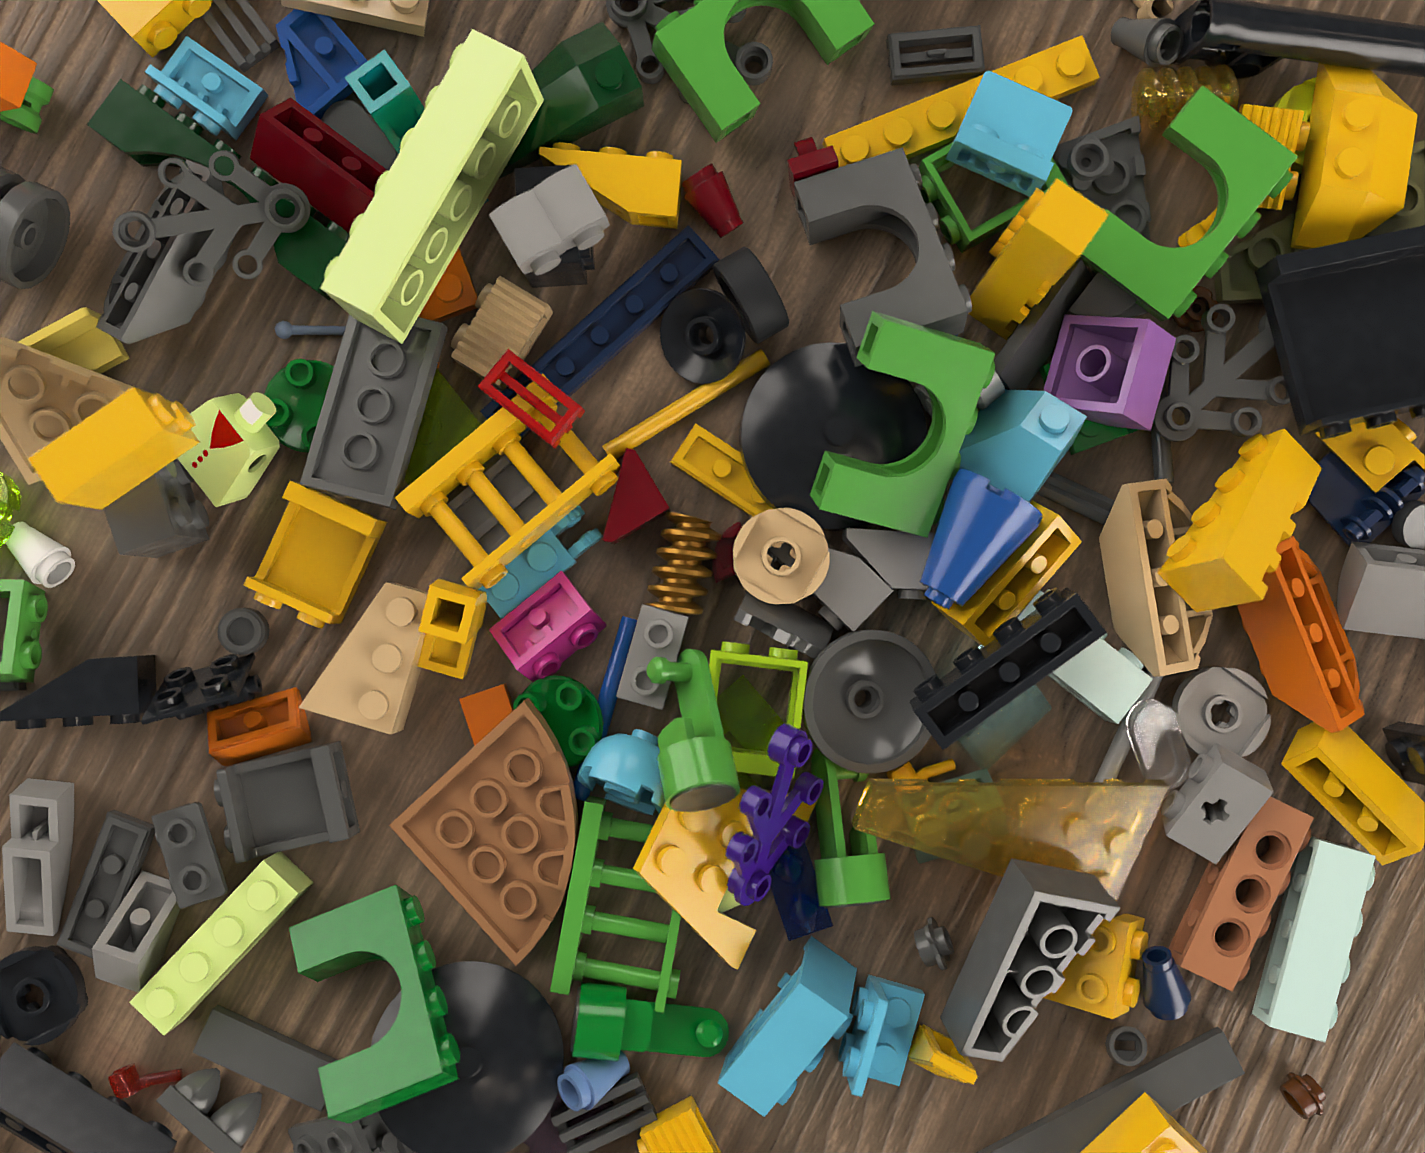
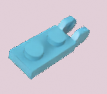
[478,505,603,619]

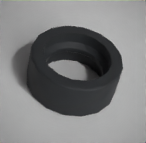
[713,247,789,344]

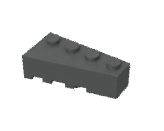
[940,858,1120,1061]

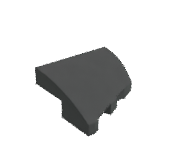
[734,592,834,659]

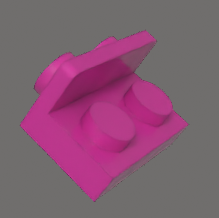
[489,570,606,682]

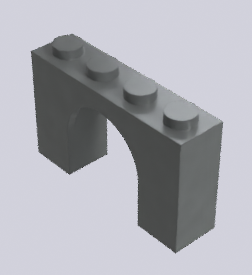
[794,148,972,367]

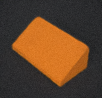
[207,687,312,766]

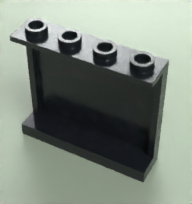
[1255,225,1425,439]

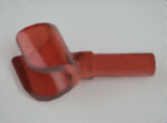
[108,1063,183,1099]

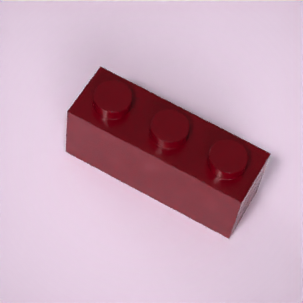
[250,97,388,234]

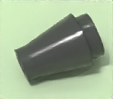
[1111,17,1184,68]

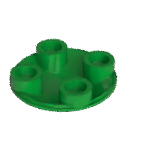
[264,359,334,453]
[513,675,604,767]

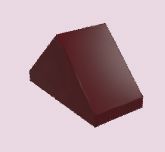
[602,448,671,545]

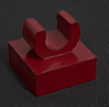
[787,137,839,200]

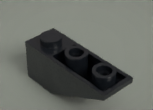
[0,655,157,729]

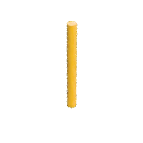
[602,349,770,459]

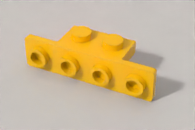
[1314,418,1425,493]

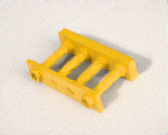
[394,373,621,589]

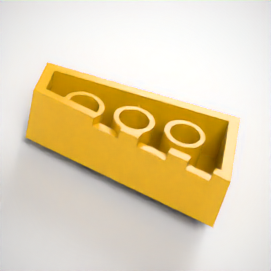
[968,178,1109,340]
[1158,428,1322,613]

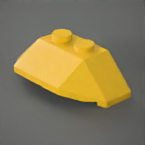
[1291,63,1418,250]

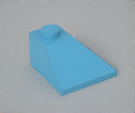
[959,390,1087,503]

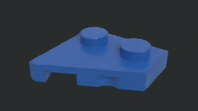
[276,9,368,119]

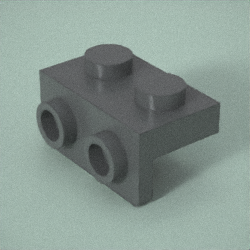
[151,802,228,909]

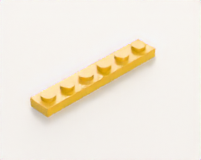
[822,35,1100,167]

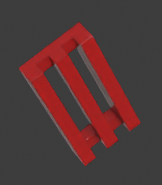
[478,349,586,449]

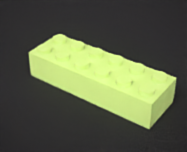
[321,29,544,344]

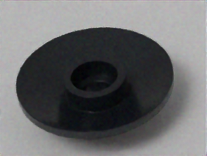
[660,288,746,384]

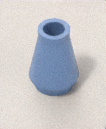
[557,1050,630,1111]

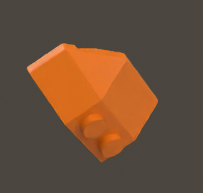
[1237,536,1365,733]

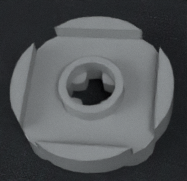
[1169,666,1271,757]

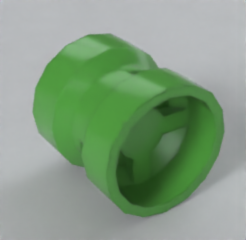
[0,77,54,134]

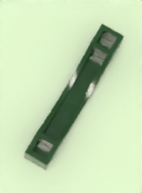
[87,79,350,301]

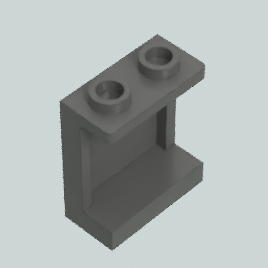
[214,741,360,864]

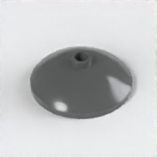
[802,629,935,774]

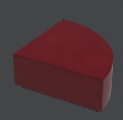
[712,521,742,583]

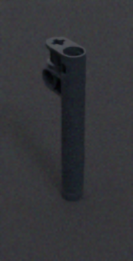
[1171,0,1425,79]

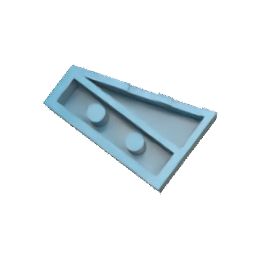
[717,936,857,1117]

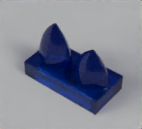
[769,842,833,941]

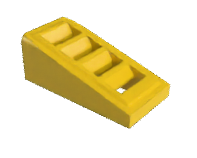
[907,1024,978,1085]

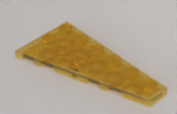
[851,779,1169,902]

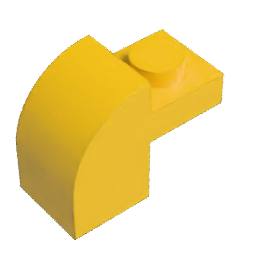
[417,579,487,680]

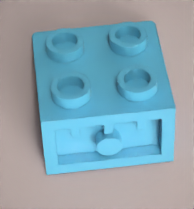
[946,71,1073,197]
[838,974,925,1097]

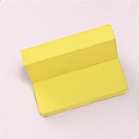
[18,307,130,374]

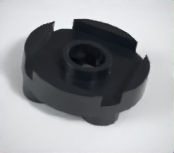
[0,945,88,1046]

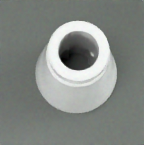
[2,522,75,588]

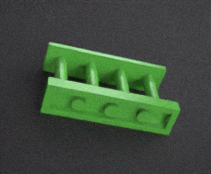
[550,796,681,1013]

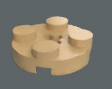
[733,508,830,605]

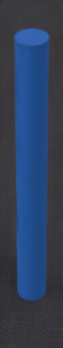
[574,616,637,801]

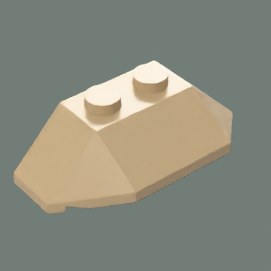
[1099,479,1213,677]

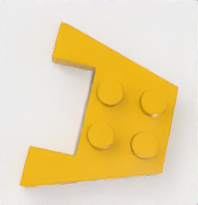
[633,788,818,970]

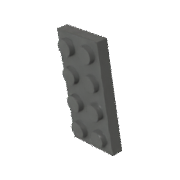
[300,314,448,510]

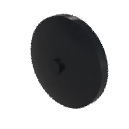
[739,342,927,531]
[371,961,564,1153]

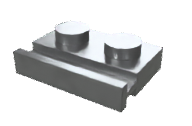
[447,455,548,555]

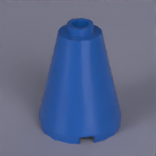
[920,468,1043,610]

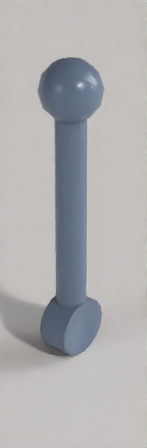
[275,321,346,339]

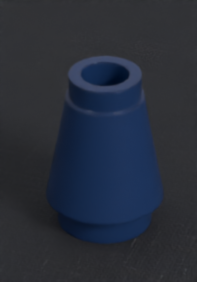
[1142,946,1191,1020]

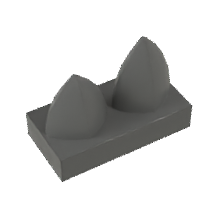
[156,1068,262,1153]

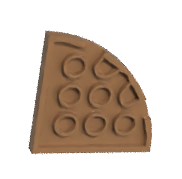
[389,698,579,966]

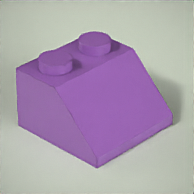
[1043,314,1176,431]

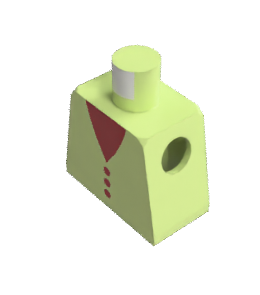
[177,392,280,507]

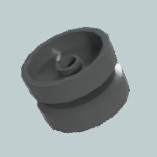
[0,166,70,289]

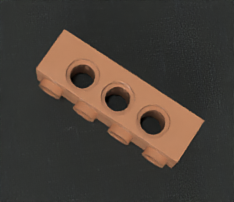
[1168,796,1314,992]

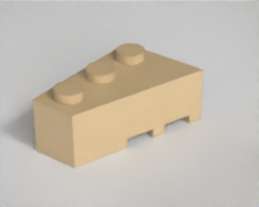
[299,582,428,735]

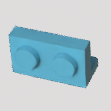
[145,36,269,141]

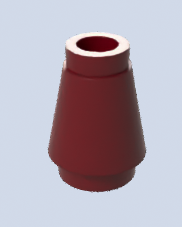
[681,163,744,238]

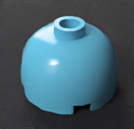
[577,729,665,815]

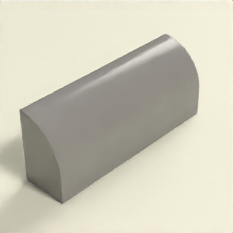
[1337,541,1425,639]

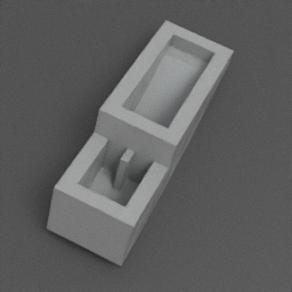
[2,778,74,936]

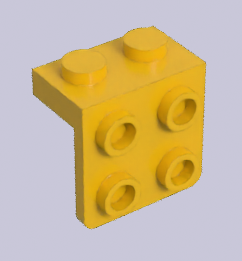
[1043,913,1149,1019]

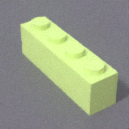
[129,852,314,1036]

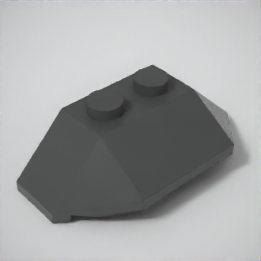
[96,160,234,345]

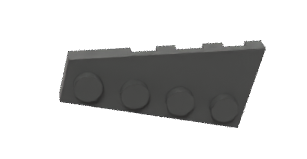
[1052,115,1151,318]

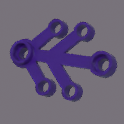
[726,723,824,906]

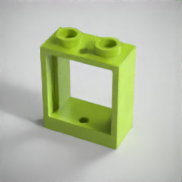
[709,641,808,779]

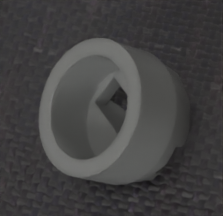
[1105,1026,1147,1066]

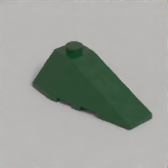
[499,22,644,179]

